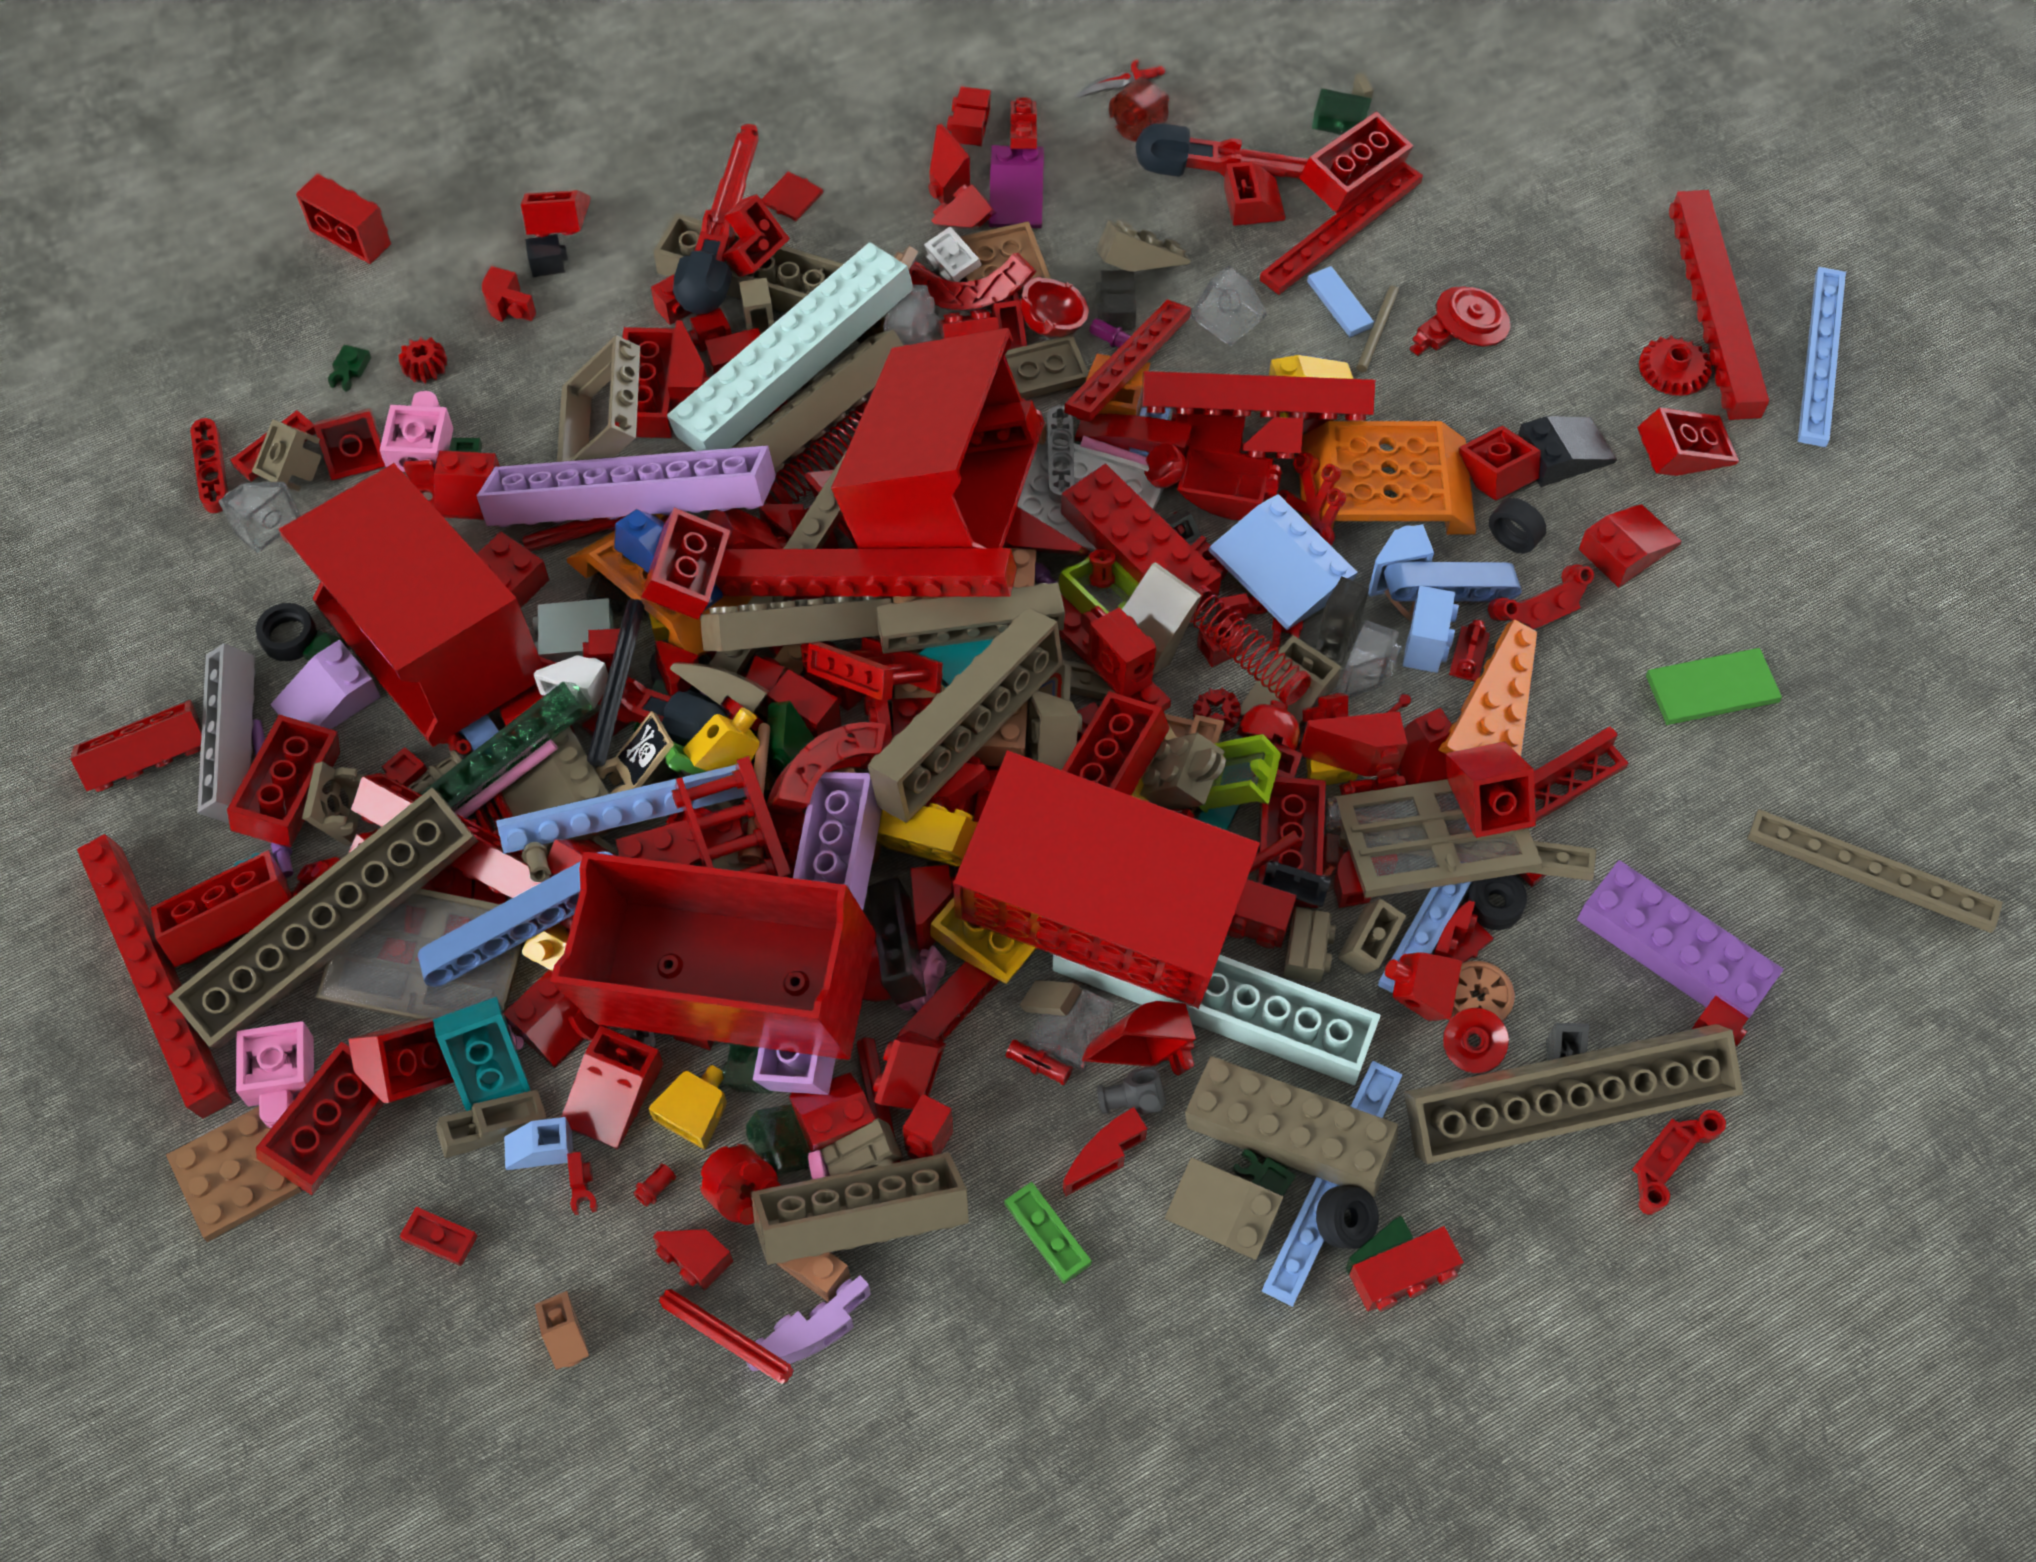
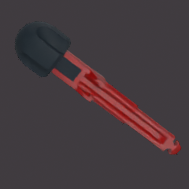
[1135,123,1308,179]
[673,124,759,314]
[539,656,728,747]

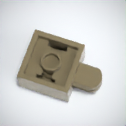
[1140,733,1226,809]

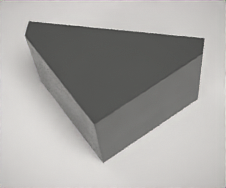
[1546,1023,1590,1060]

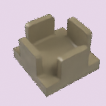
[252,419,321,492]

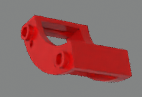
[766,722,886,817]

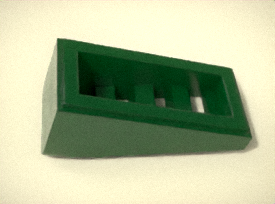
[1345,1215,1413,1274]

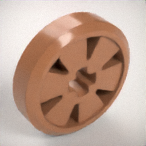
[1451,961,1515,1022]

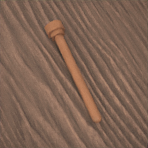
[738,723,770,865]

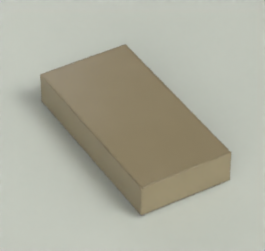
[1019,980,1082,1016]

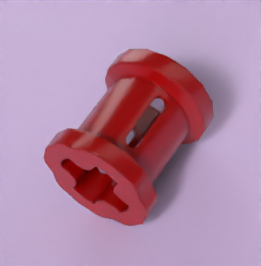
[1089,549,1115,588]

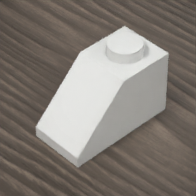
[534,655,608,709]

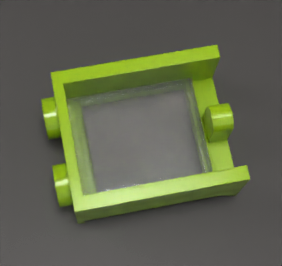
[1058,556,1139,614]
[1199,734,1281,813]

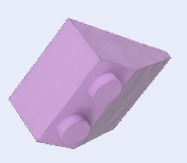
[270,639,380,729]

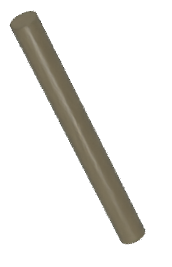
[1356,285,1399,373]

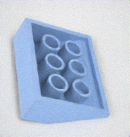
[1208,494,1358,630]

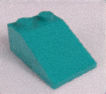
[433,996,531,1111]

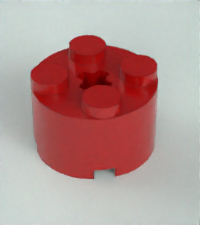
[700,1144,781,1225]

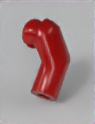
[441,732,471,754]

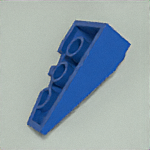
[614,509,723,612]

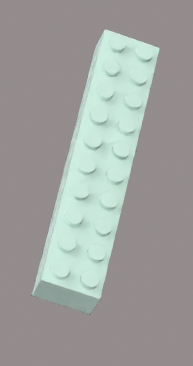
[667,242,914,451]
[1053,954,1381,1086]

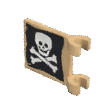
[596,711,674,794]

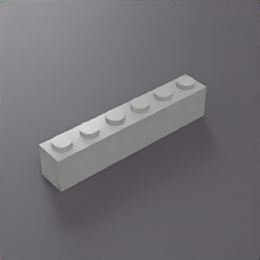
[197,643,256,824]

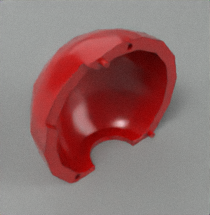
[1020,276,1089,339]

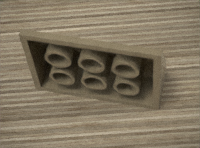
[495,725,608,855]

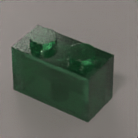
[1312,88,1372,135]

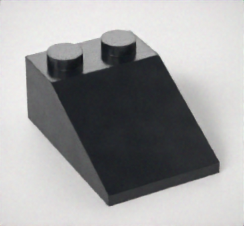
[1518,416,1617,487]

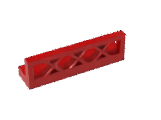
[1534,726,1629,822]

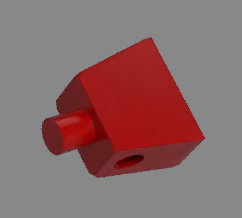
[1385,952,1462,1021]

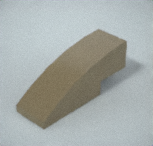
[670,662,770,713]
[436,1089,547,1158]

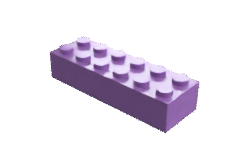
[1577,860,1784,1018]

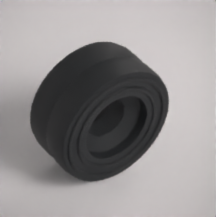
[1467,875,1527,930]
[1316,1186,1379,1249]

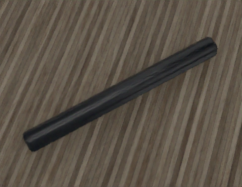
[587,599,645,767]

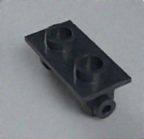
[1262,860,1331,907]

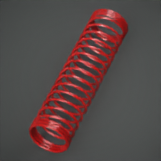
[765,402,867,504]
[1190,585,1312,706]

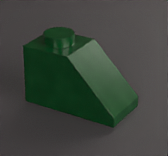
[767,701,815,773]

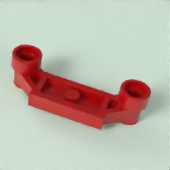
[1488,564,1594,630]
[1632,1110,1726,1215]

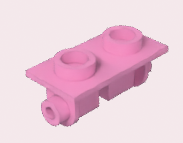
[898,946,947,1012]

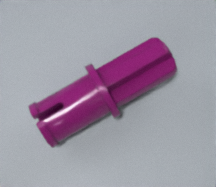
[1089,318,1131,348]

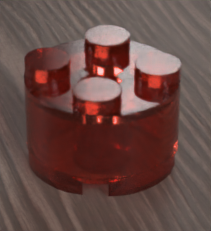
[1109,77,1169,142]

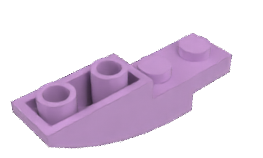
[746,1275,871,1371]

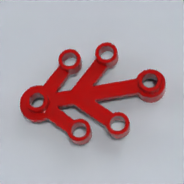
[1278,452,1347,546]

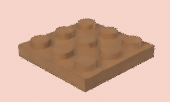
[960,221,1051,295]
[166,1106,302,1242]

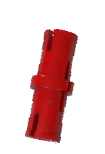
[1006,1039,1073,1085]

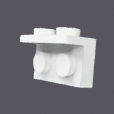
[924,226,981,282]

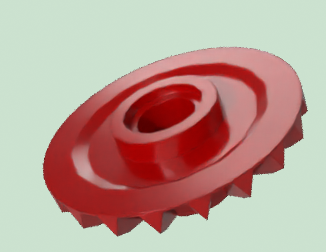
[1639,335,1712,396]

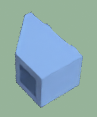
[504,1117,573,1170]

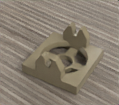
[302,762,366,845]

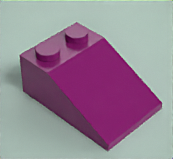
[989,145,1044,229]

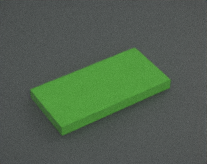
[1646,648,1782,725]

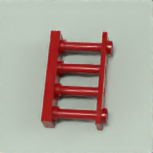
[807,637,943,701]
[671,756,791,878]

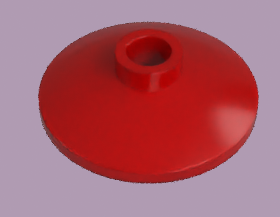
[1443,1008,1509,1073]

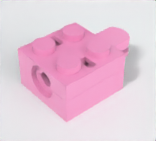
[379,391,454,472]
[236,1021,314,1128]

